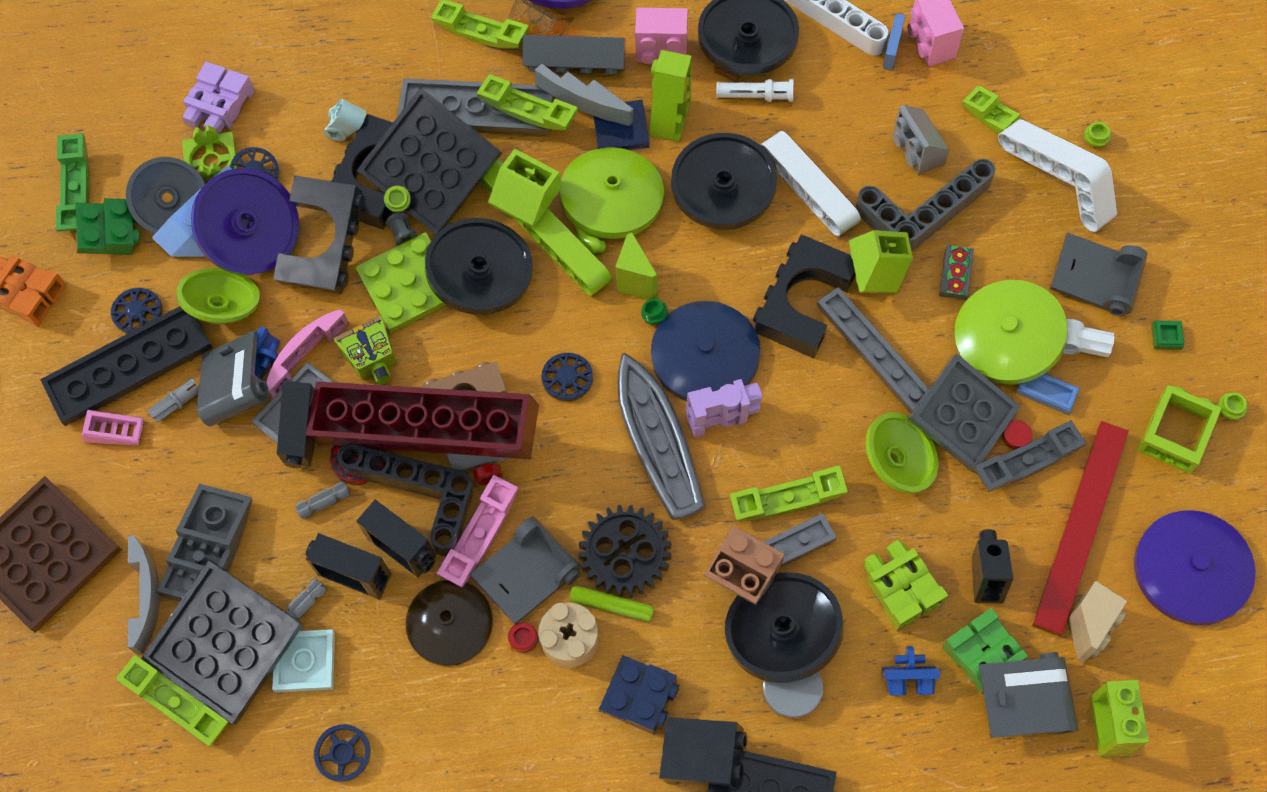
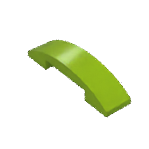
[430,0,530,49]
[477,74,578,130]
[730,465,848,522]
[116,655,229,747]

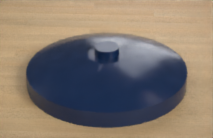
[651,301,760,401]

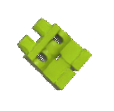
[863,539,949,631]

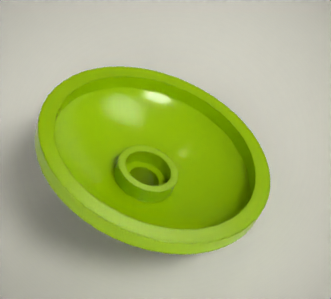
[176,268,260,324]
[866,412,939,494]

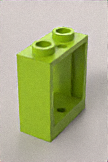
[1137,385,1222,474]
[1089,680,1149,757]

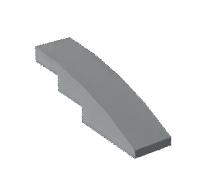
[535,64,633,126]

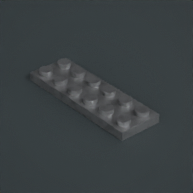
[397,78,554,135]

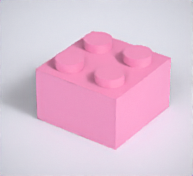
[908,0,964,67]
[635,7,688,64]

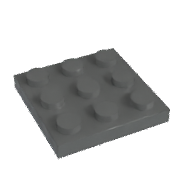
[907,353,1020,472]

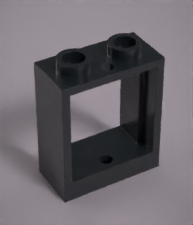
[356,499,436,578]
[306,533,392,600]

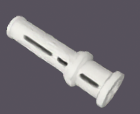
[716,79,794,102]

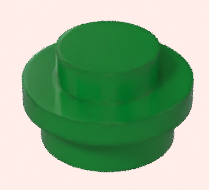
[641,299,668,325]

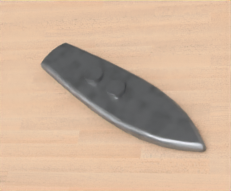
[617,353,705,520]

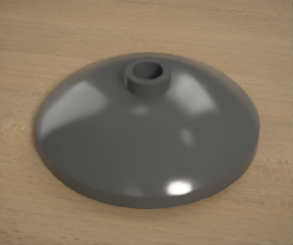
[126,157,205,234]

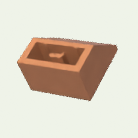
[704,526,784,605]

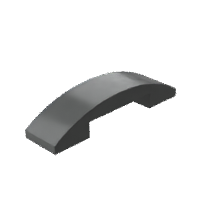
[974,420,1087,492]

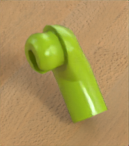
[575,226,606,255]

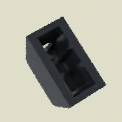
[972,529,1013,603]

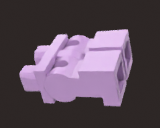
[182,61,255,134]
[686,379,763,438]

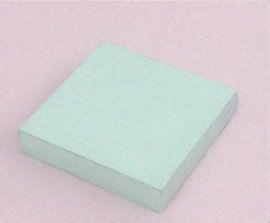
[272,629,335,693]

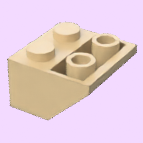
[1067,581,1127,663]

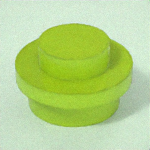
[1084,122,1111,147]
[384,186,411,212]
[1218,393,1248,420]

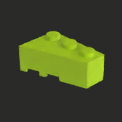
[650,50,692,142]

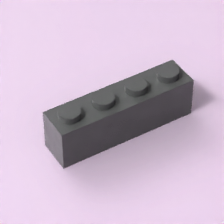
[523,35,626,74]

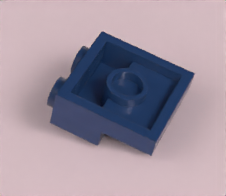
[599,655,680,735]

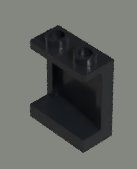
[659,717,747,789]

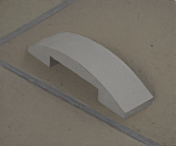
[128,535,160,654]

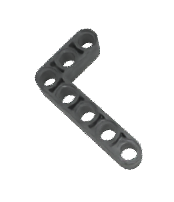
[856,159,995,251]

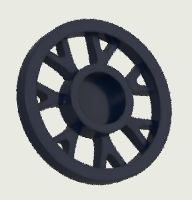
[230,147,279,180]
[111,288,162,333]
[542,353,593,401]

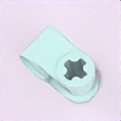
[324,99,366,141]

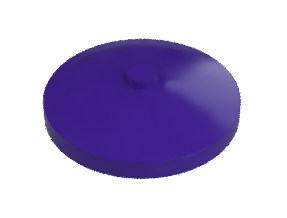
[191,168,299,275]
[1134,510,1256,625]

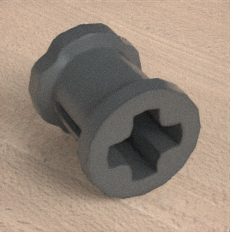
[386,212,417,246]

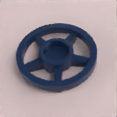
[314,724,371,782]

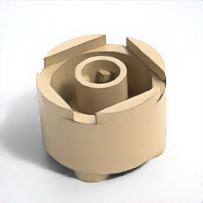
[538,603,599,669]

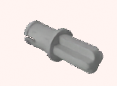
[148,378,199,422]

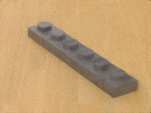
[817,287,929,414]

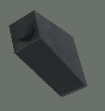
[277,381,315,468]

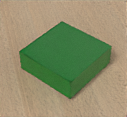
[1152,321,1184,350]

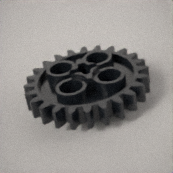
[578,505,671,597]

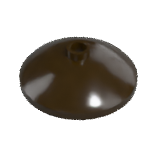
[406,580,493,666]

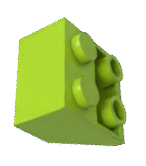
[488,149,562,228]
[849,230,913,294]

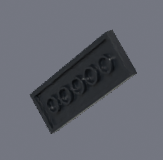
[40,306,213,426]

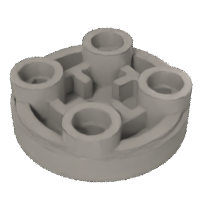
[763,672,823,719]

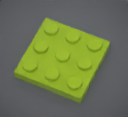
[355,232,448,334]

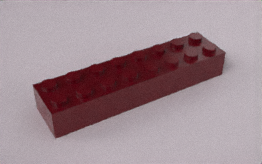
[306,381,539,460]

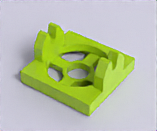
[182,125,238,184]

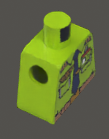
[334,315,397,385]

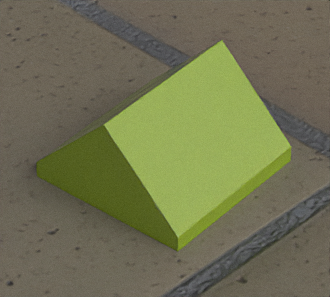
[615,232,658,300]

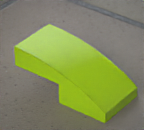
[962,85,1020,134]

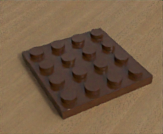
[0,476,122,633]

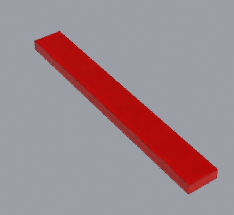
[1032,421,1129,637]

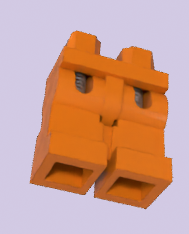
[0,255,66,327]

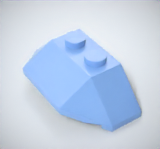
[152,166,231,257]

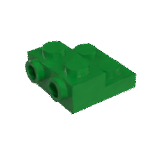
[75,198,139,255]

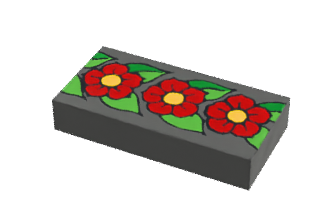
[939,245,974,300]

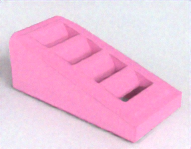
[82,410,144,445]

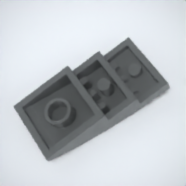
[157,483,253,602]

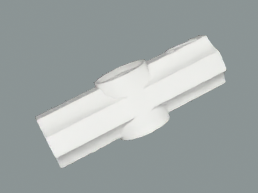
[1063,319,1115,358]

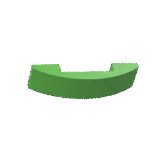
[56,133,90,232]

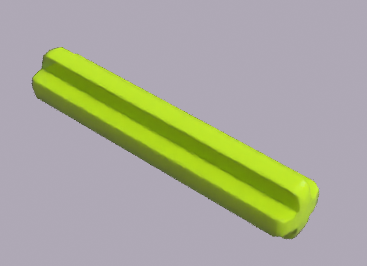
[569,585,654,622]

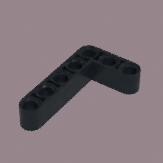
[337,444,473,556]

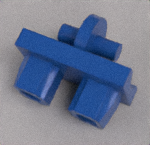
[255,327,280,380]
[881,646,940,695]

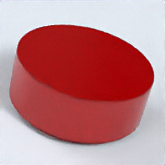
[1002,420,1032,450]
[473,464,503,485]
[508,622,538,653]

